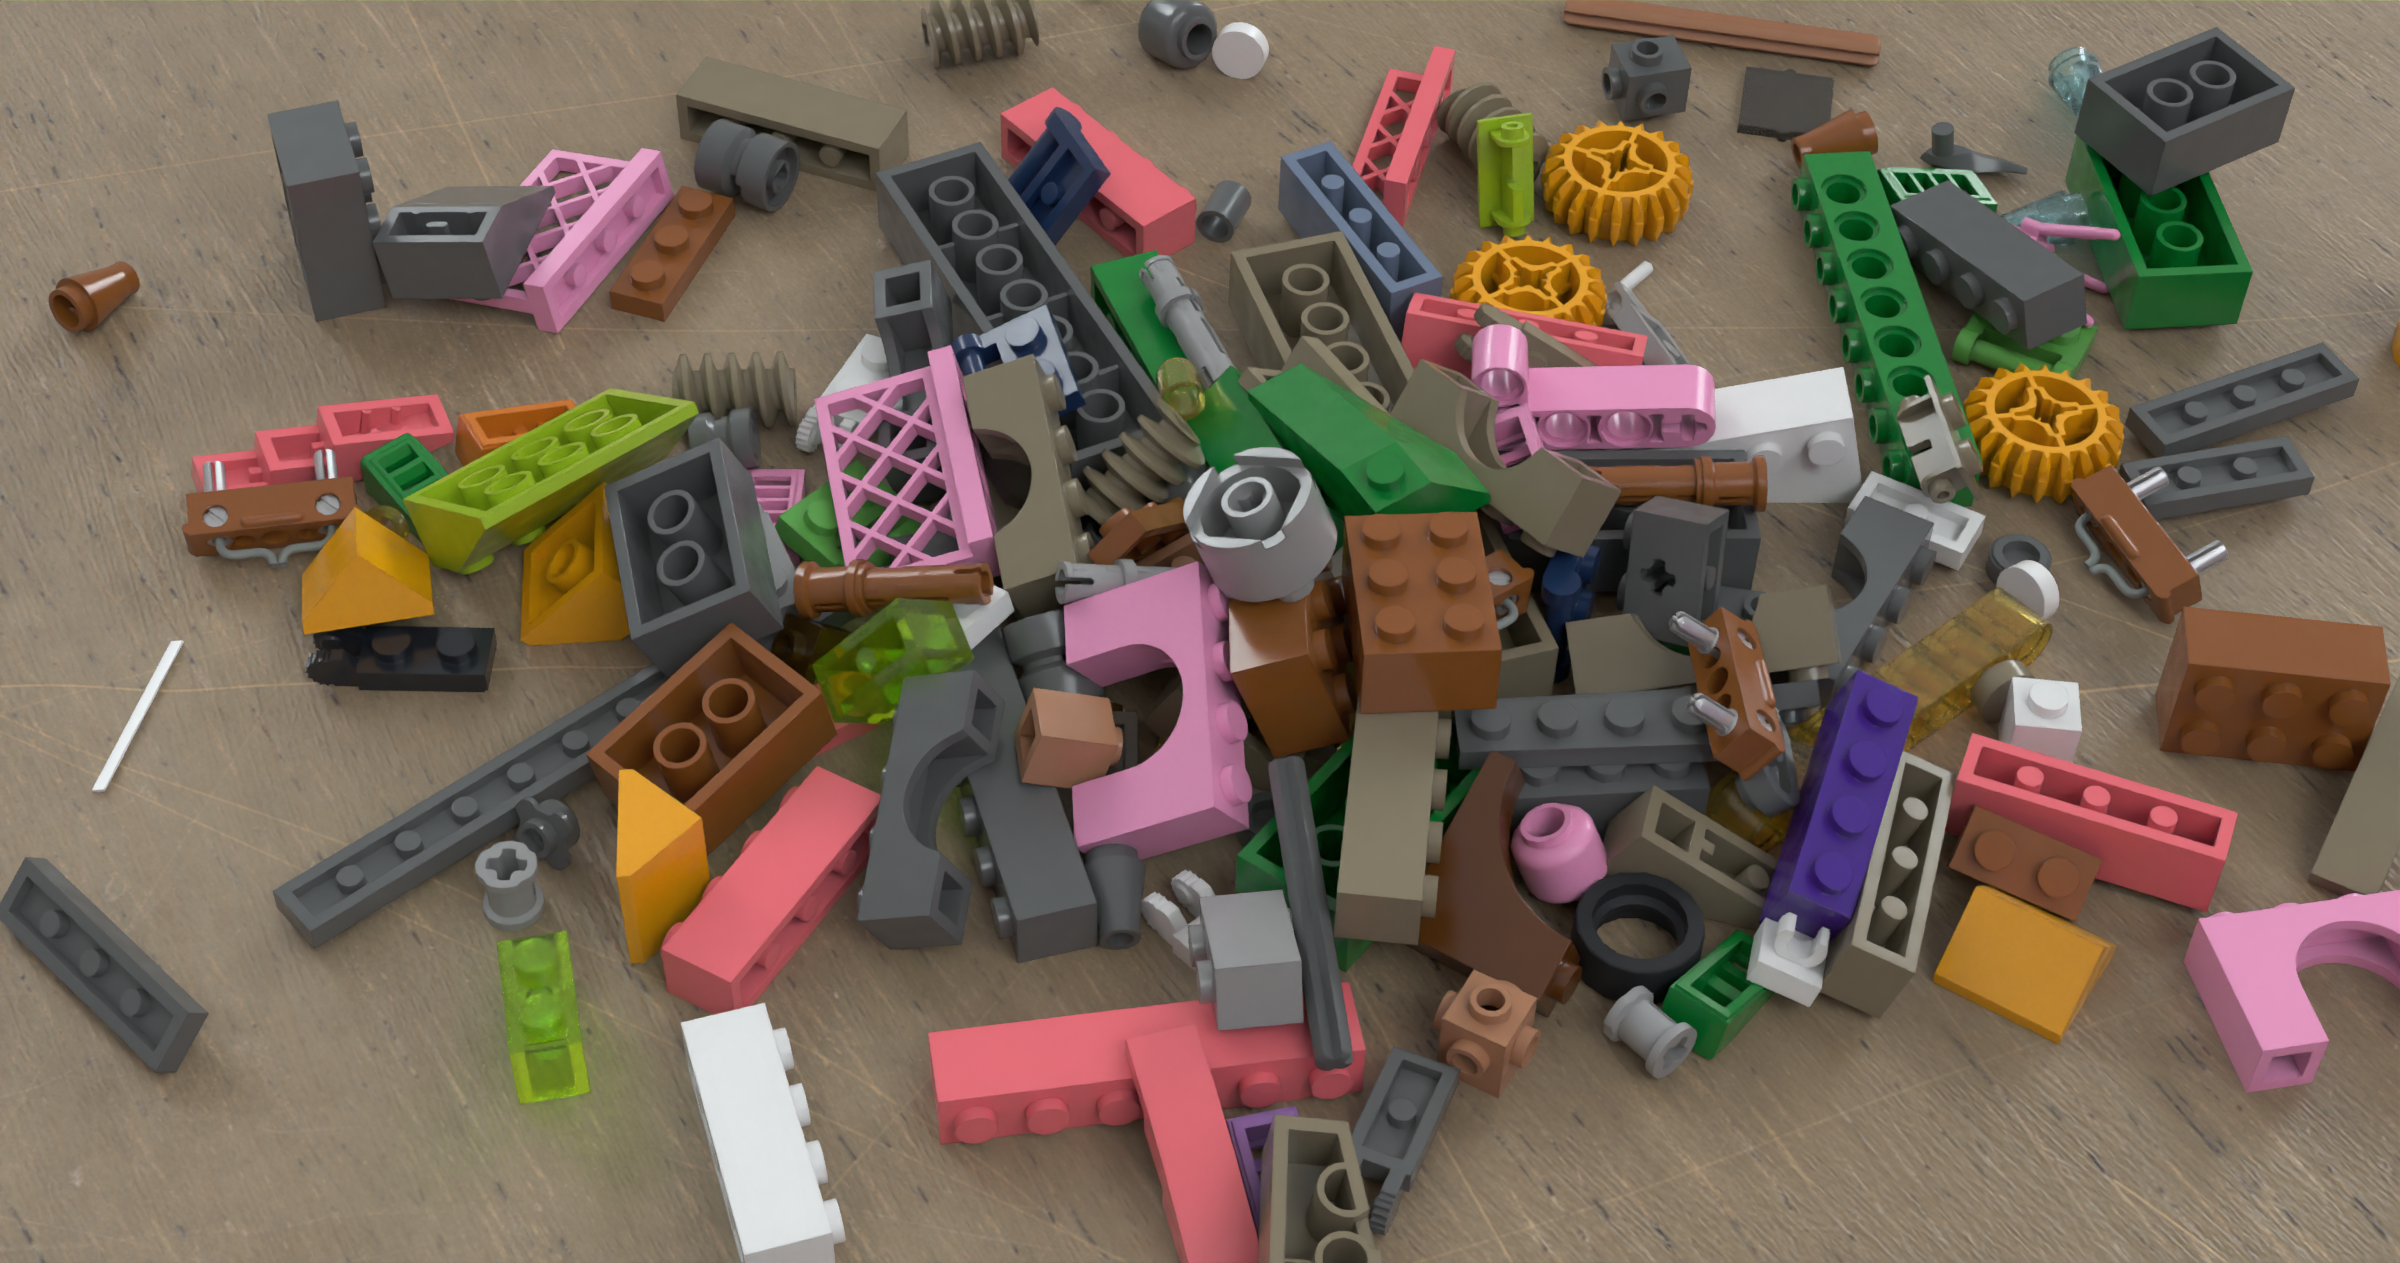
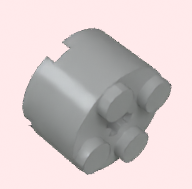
[1183,447,1338,603]

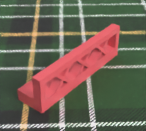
[1352,46,1456,227]

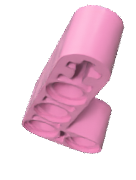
[1471,324,1716,451]

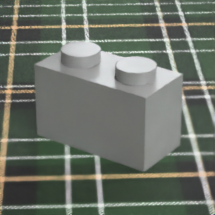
[1188,890,1304,1031]

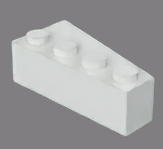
[1606,367,1862,503]

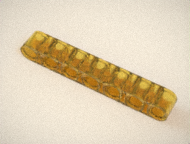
[1705,588,2053,853]

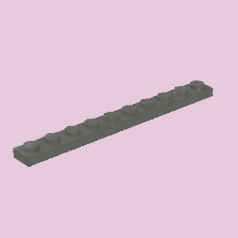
[273,612,856,948]

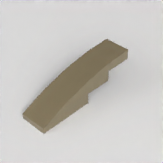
[2308,675,2400,896]

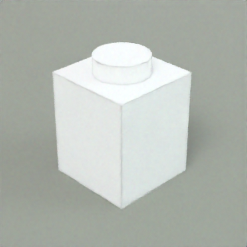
[1998,677,2082,763]

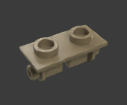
[1896,375,1983,504]

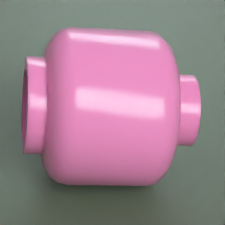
[1510,803,1608,904]

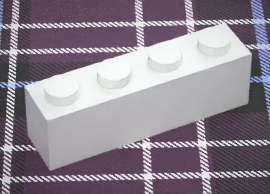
[681,1003,846,1263]

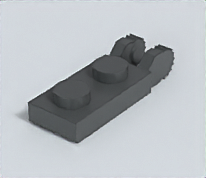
[1351,1046,1461,1235]

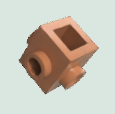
[1433,970,1541,1098]

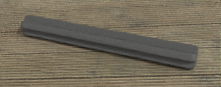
[1268,756,1353,1071]

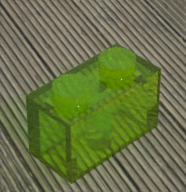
[812,598,975,724]
[497,931,591,1105]

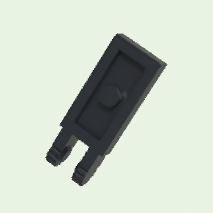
[305,626,497,692]

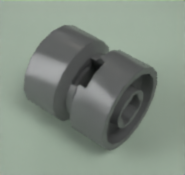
[694,119,800,212]
[1002,609,1106,704]

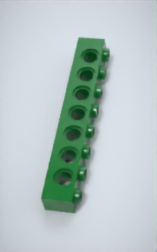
[1791,151,1983,507]

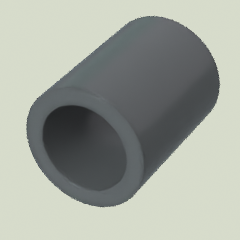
[1197,180,1251,243]

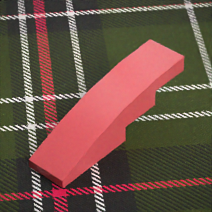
[191,394,454,493]
[1125,1023,1259,1263]

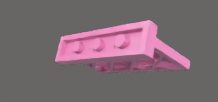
[453,148,674,334]
[814,345,1001,577]

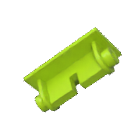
[1476,112,1534,237]

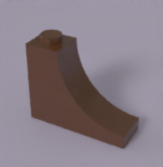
[1404,750,1582,1018]

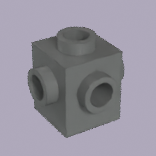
[1602,35,1692,121]

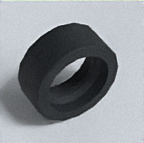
[1571,872,1705,1004]

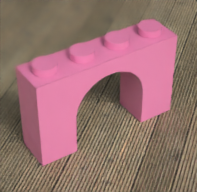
[1064,561,1252,860]
[2183,890,2400,1093]

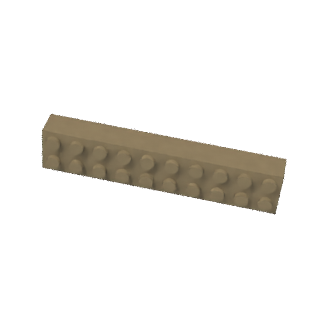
[1228,231,1559,719]

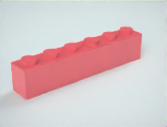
[928,982,1366,1144]

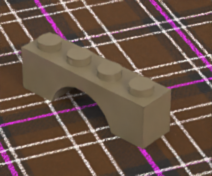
[962,354,1095,618]
[1390,359,1622,558]
[1565,584,1842,694]

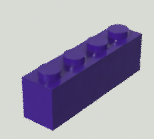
[1758,670,1919,942]

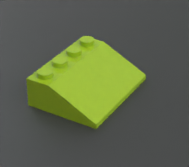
[402,388,699,575]

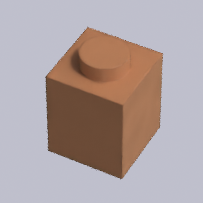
[1014,688,1123,789]

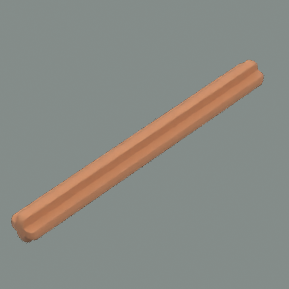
[1563,0,1881,67]

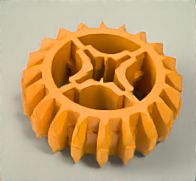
[1540,120,1694,247]
[1449,233,1607,327]
[1963,363,2124,504]

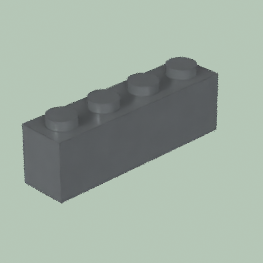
[1891,180,2087,350]

